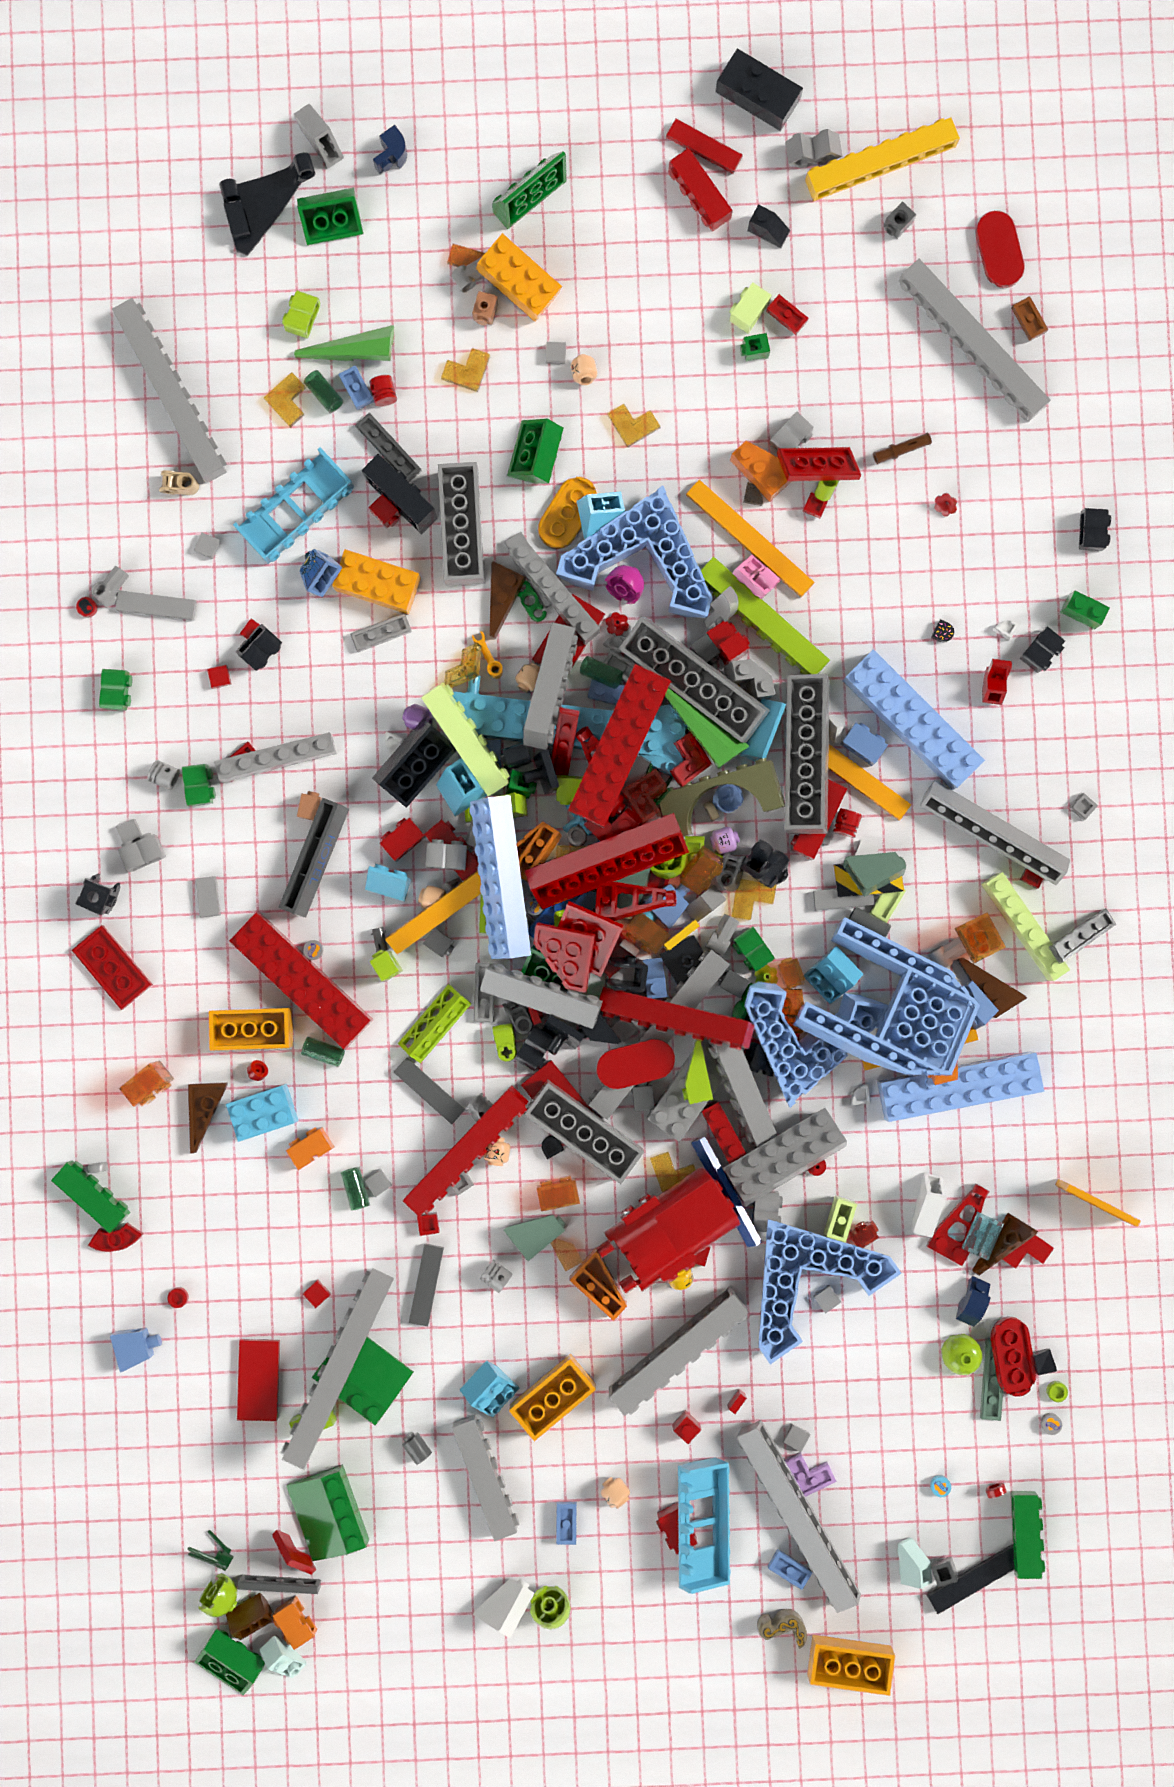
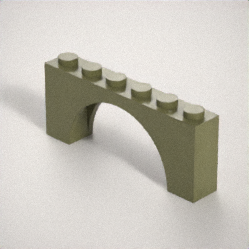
[657,758,785,837]

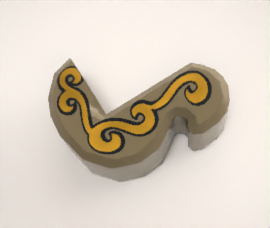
[757,1609,807,1649]

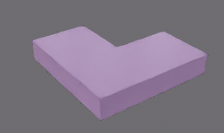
[785,1452,837,1497]

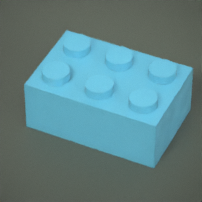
[226,1084,299,1142]

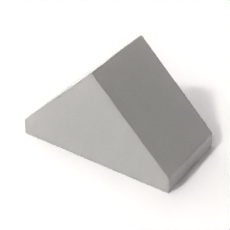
[685,885,726,922]

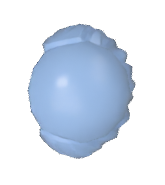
[713,784,744,813]

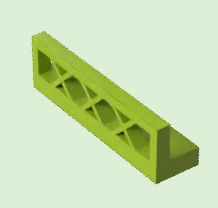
[398,984,472,1063]

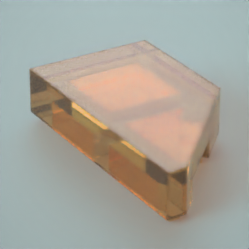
[447,244,485,267]
[550,1238,583,1272]

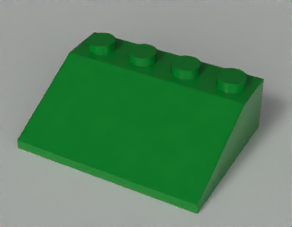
[492,151,567,229]
[312,1336,414,1426]
[286,1464,369,1561]

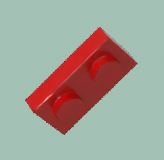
[766,294,809,335]

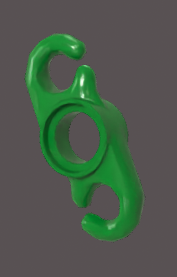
[518,580,547,622]

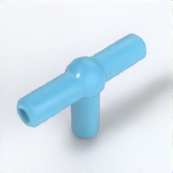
[563,805,593,836]

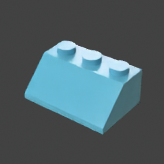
[740,699,786,762]

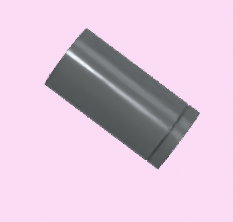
[848,907,891,938]

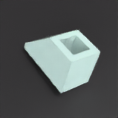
[897,1538,932,1589]
[260,1636,307,1678]

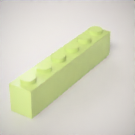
[421,682,510,796]
[981,872,1070,981]

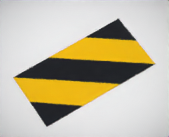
[833,864,904,897]

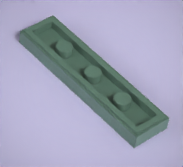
[980,1338,1003,1421]

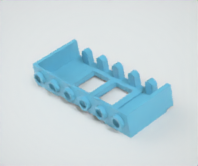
[233,447,354,564]
[678,1457,731,1594]

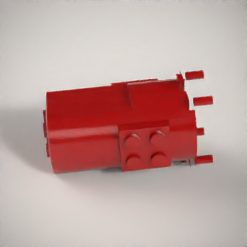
[596,1166,740,1294]

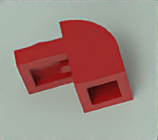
[982,659,1012,705]

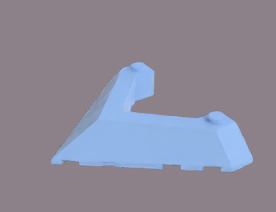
[556,486,713,618]
[745,982,888,1108]
[758,1219,902,1364]

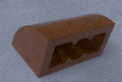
[226,1593,273,1641]

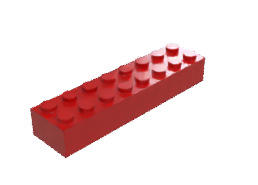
[568,664,671,828]
[525,813,689,909]
[229,912,374,1049]

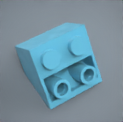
[577,491,625,540]
[436,758,487,817]
[365,864,411,902]
[803,945,863,1004]
[460,1360,520,1417]

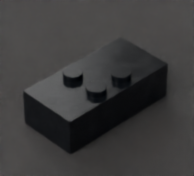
[715,48,803,131]
[361,454,438,535]
[372,719,456,808]

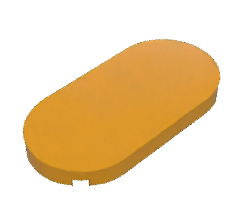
[538,477,597,549]

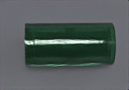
[304,370,344,413]
[580,656,623,689]
[301,1036,345,1068]
[340,1167,370,1211]

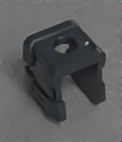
[741,839,789,888]
[75,874,121,915]
[605,955,648,993]

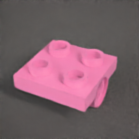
[732,554,781,599]

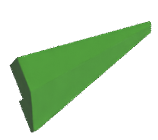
[294,325,394,361]
[664,688,749,769]

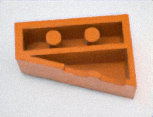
[730,440,792,502]
[516,822,562,883]
[569,1247,627,1321]

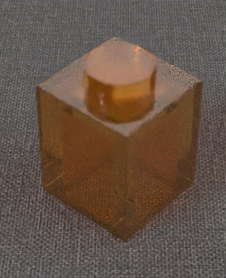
[778,957,805,990]

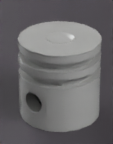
[147,760,180,790]
[464,1093,493,1122]
[480,1260,512,1293]

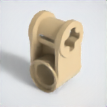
[159,470,199,495]

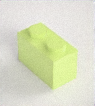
[729,282,772,334]
[823,1195,857,1243]

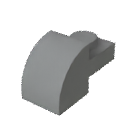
[703,586,739,627]

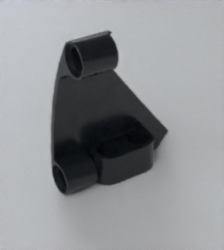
[219,152,315,256]

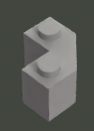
[785,129,842,168]
[724,659,776,701]

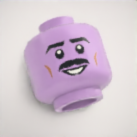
[710,827,740,855]

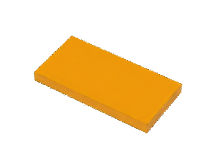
[1055,1179,1141,1227]

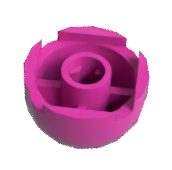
[605,565,644,604]

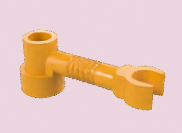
[472,631,503,679]

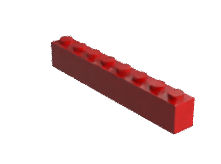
[599,987,755,1051]
[402,1085,529,1217]

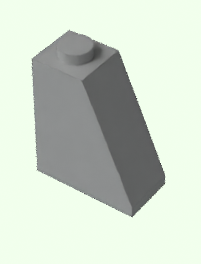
[293,104,344,168]

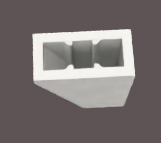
[911,1173,946,1238]
[473,1578,534,1638]

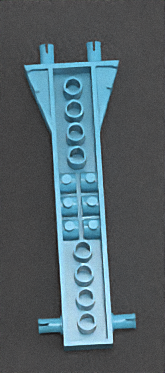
[452,675,687,778]

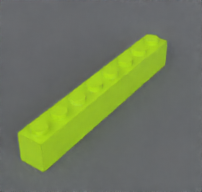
[701,556,830,675]

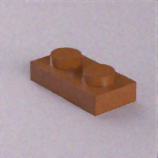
[1011,296,1049,341]

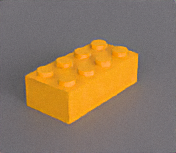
[476,233,562,322]
[332,549,421,615]
[209,1008,293,1051]
[509,1353,596,1442]
[807,1634,895,1696]

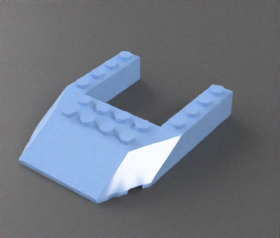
[793,917,980,1076]

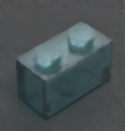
[962,1212,1004,1260]

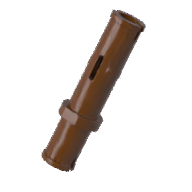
[873,432,932,464]

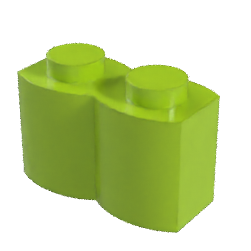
[282,290,321,339]

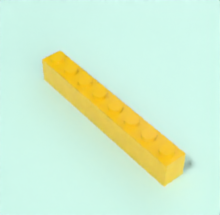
[805,117,960,202]

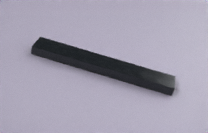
[926,1544,1014,1614]

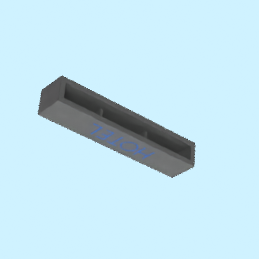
[278,798,349,918]

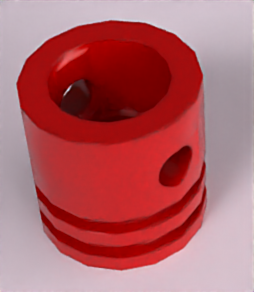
[369,375,397,407]
[833,808,862,838]

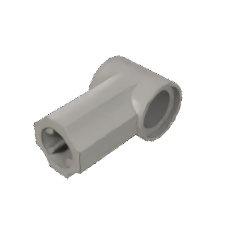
[451,256,484,293]
[91,566,129,607]
[706,914,740,956]
[927,936,970,968]

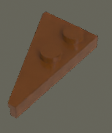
[489,561,526,639]
[957,957,1027,1018]
[188,1082,228,1154]
[972,1213,1038,1276]

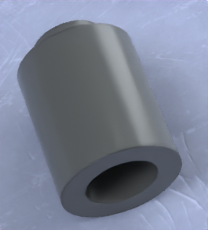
[402,1432,432,1465]

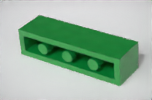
[51,1160,131,1233]
[1011,1491,1045,1579]

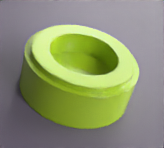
[1046,1381,1068,1402]

